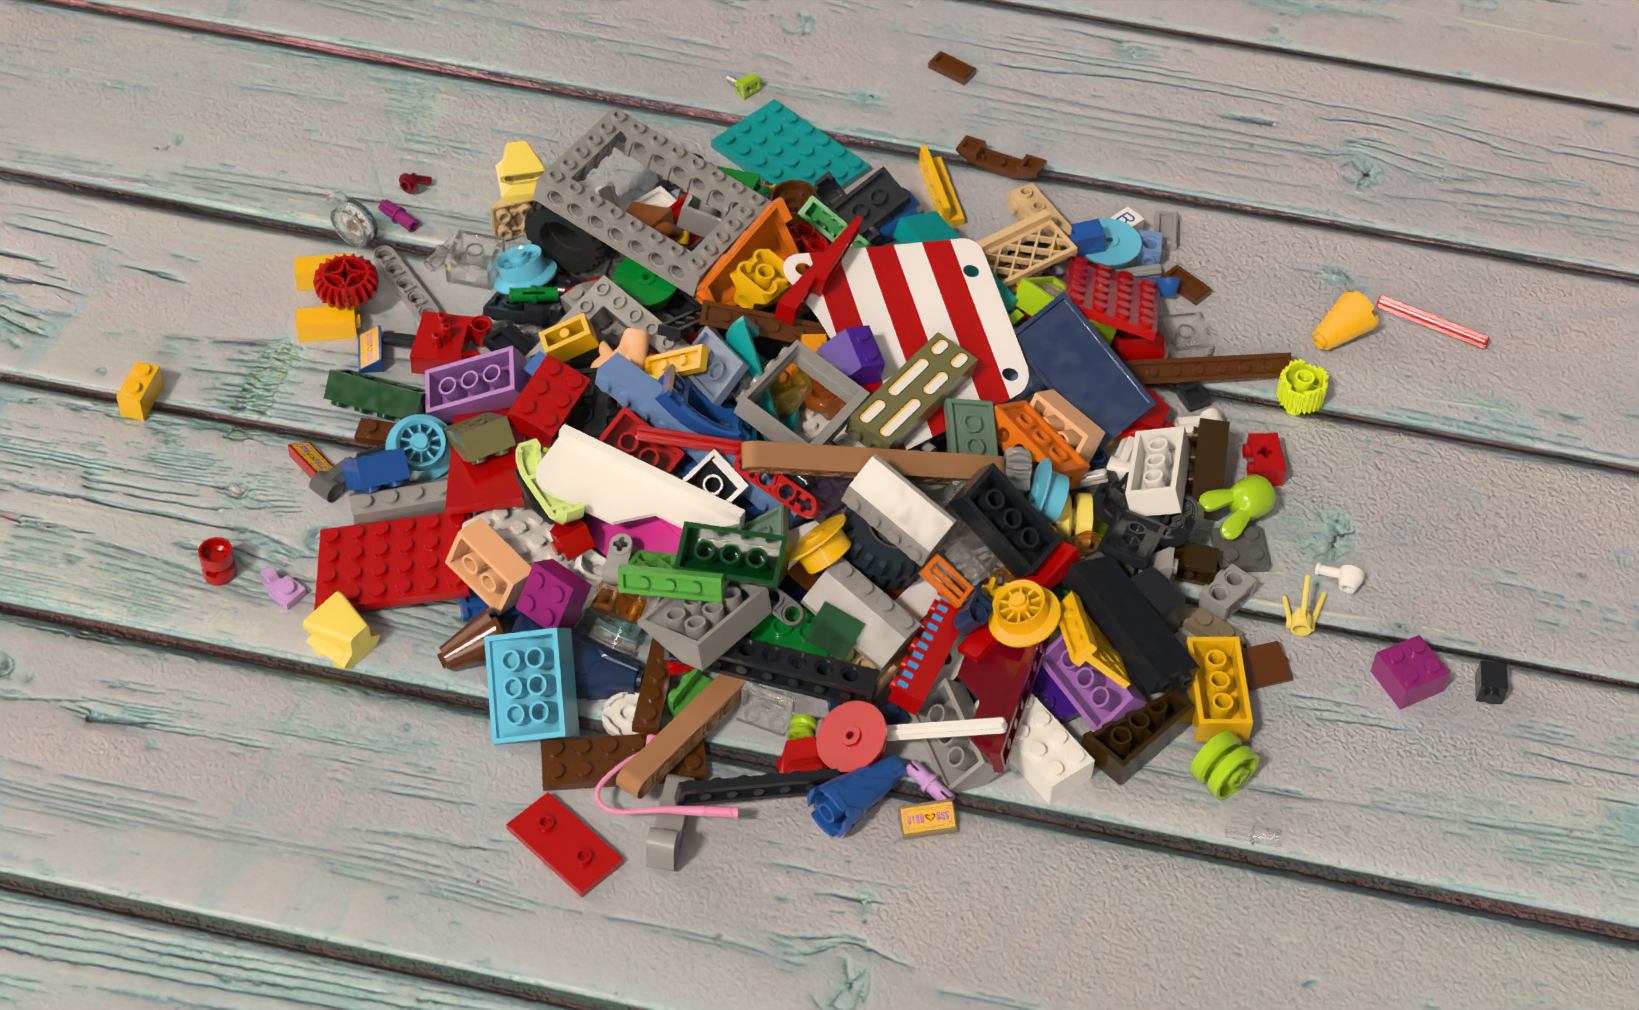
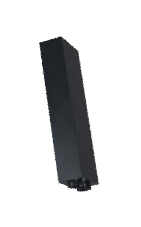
[1062,555,1200,695]

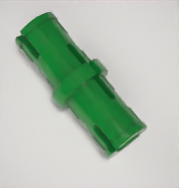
[509,285,558,304]

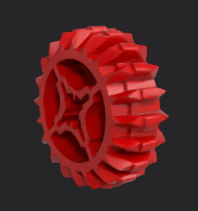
[313,253,379,310]

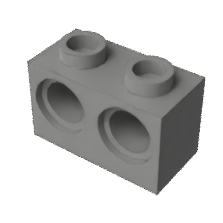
[1198,563,1257,622]

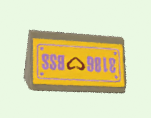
[898,799,957,840]

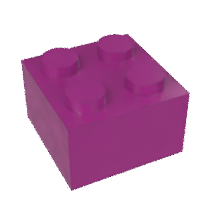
[515,559,592,631]
[1370,635,1450,710]

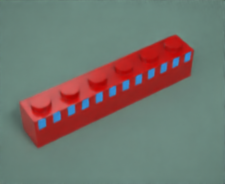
[887,578,975,715]

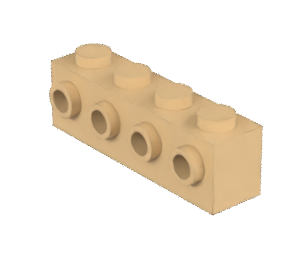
[1007,183,1077,265]

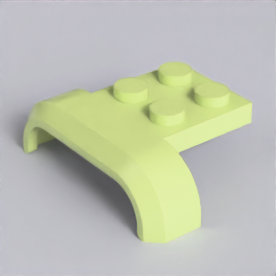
[516,438,585,524]

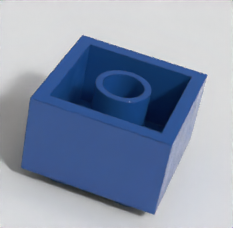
[340,448,411,493]

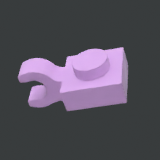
[260,566,306,610]

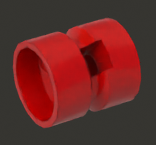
[198,537,237,586]

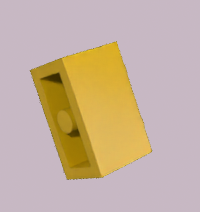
[539,313,600,362]
[116,361,164,421]

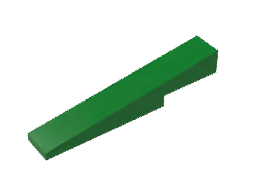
[798,195,876,249]

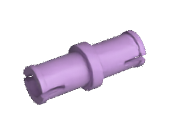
[905,759,956,801]

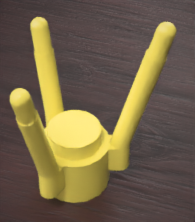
[1282,574,1326,636]

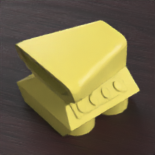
[495,141,547,203]
[303,591,381,669]

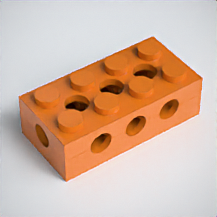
[994,400,1090,490]

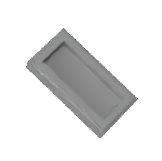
[1154,210,1178,250]

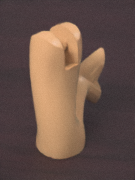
[590,328,650,371]

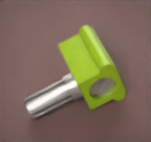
[726,73,761,99]

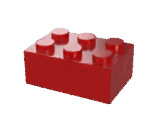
[507,354,591,449]
[598,406,686,475]

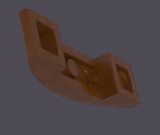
[956,135,1047,179]

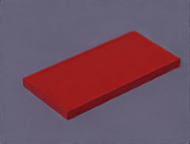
[445,408,528,516]

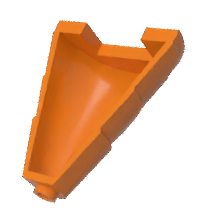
[695,197,810,306]

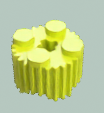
[1276,359,1329,416]

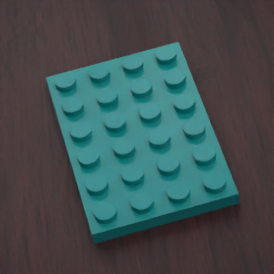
[711,99,870,201]

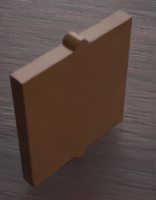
[1241,641,1293,691]

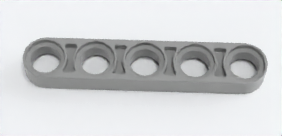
[374,246,439,323]

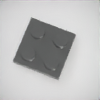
[1209,526,1270,573]

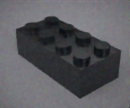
[948,463,1062,579]

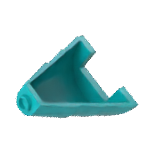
[726,315,801,442]

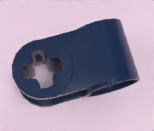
[953,584,993,635]

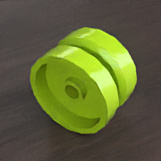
[1189,730,1259,800]

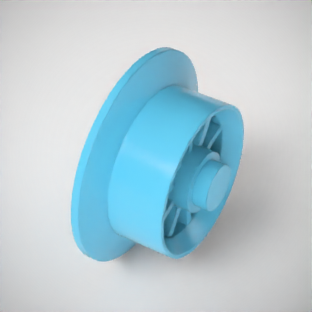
[1084,218,1142,269]
[493,244,558,295]
[385,414,451,482]
[1025,458,1069,525]

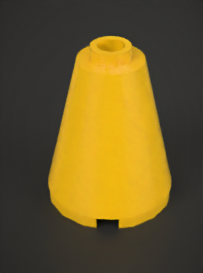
[1313,289,1379,350]

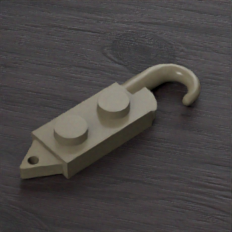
[1180,595,1250,649]

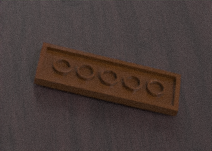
[541,734,707,791]

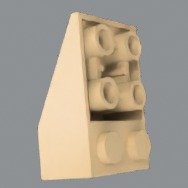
[490,198,535,243]

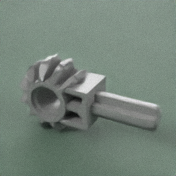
[1004,447,1032,497]

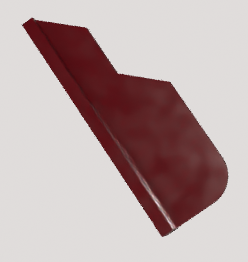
[957,636,1050,773]

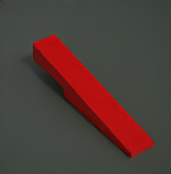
[774,215,863,325]
[957,540,1080,663]

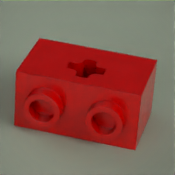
[1242,433,1286,486]

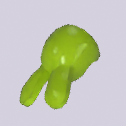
[1199,474,1276,540]

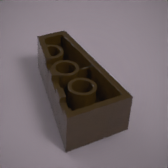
[1186,418,1230,521]
[1081,690,1194,785]

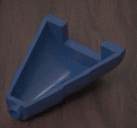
[511,612,644,701]

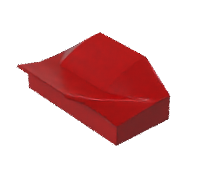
[776,736,831,774]

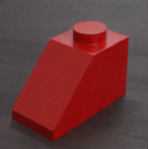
[550,519,595,561]

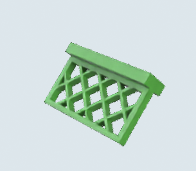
[618,550,730,603]

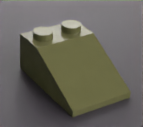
[442,412,516,465]

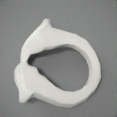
[573,549,606,580]

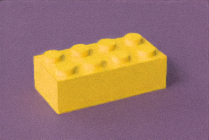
[1184,637,1253,742]

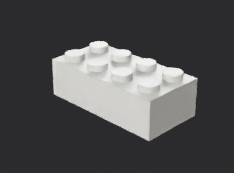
[1125,426,1191,517]
[1009,693,1095,804]

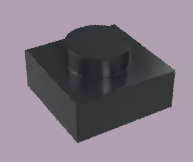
[1177,381,1211,411]

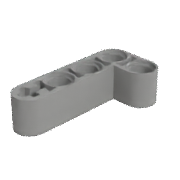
[646,774,695,871]

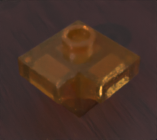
[590,582,647,625]

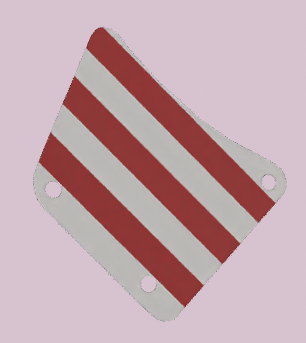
[783,238,1029,450]

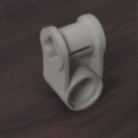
[602,533,638,585]

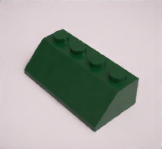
[324,369,427,420]
[673,521,792,588]

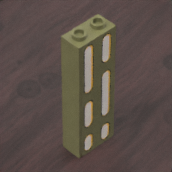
[845,332,978,449]

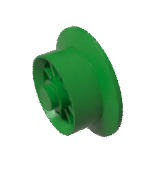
[613,257,678,312]

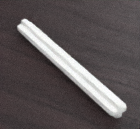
[886,717,1008,741]

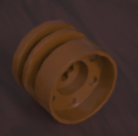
[770,180,819,227]

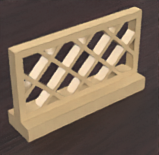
[976,209,1078,287]

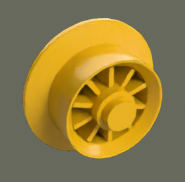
[789,514,851,574]
[988,580,1061,648]

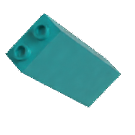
[893,211,1018,315]

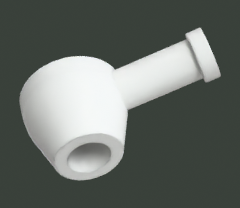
[1315,562,1365,594]

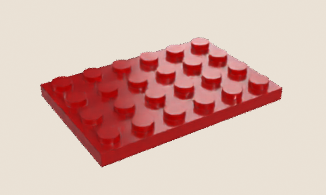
[1064,255,1159,341]
[314,512,473,612]

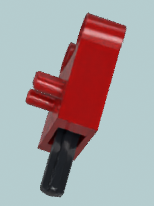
[382,311,493,374]

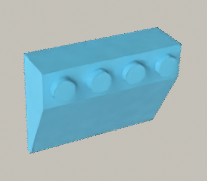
[484,627,580,744]

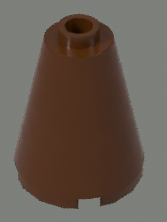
[437,607,504,671]

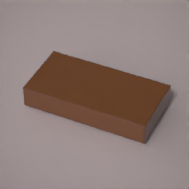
[928,51,977,85]
[1162,265,1212,306]

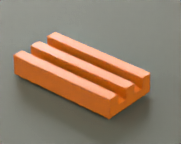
[918,553,974,608]

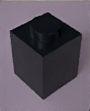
[1475,661,1508,704]

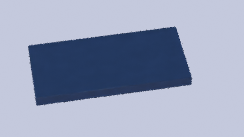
[1014,292,1157,451]

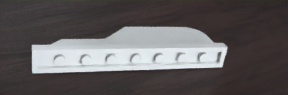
[536,424,745,529]

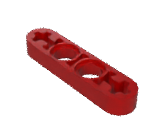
[734,454,821,518]

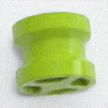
[787,714,817,740]

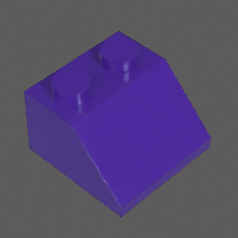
[817,325,885,386]

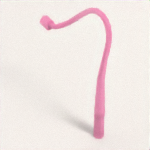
[594,734,739,818]

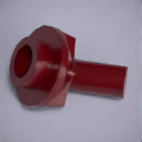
[399,172,432,194]

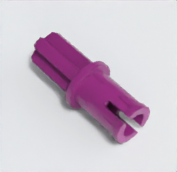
[378,199,419,233]

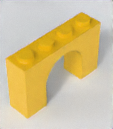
[294,253,361,342]

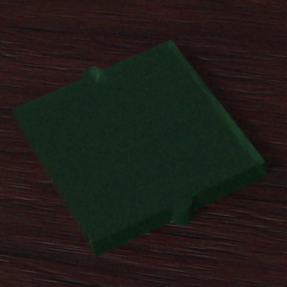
[803,601,866,661]

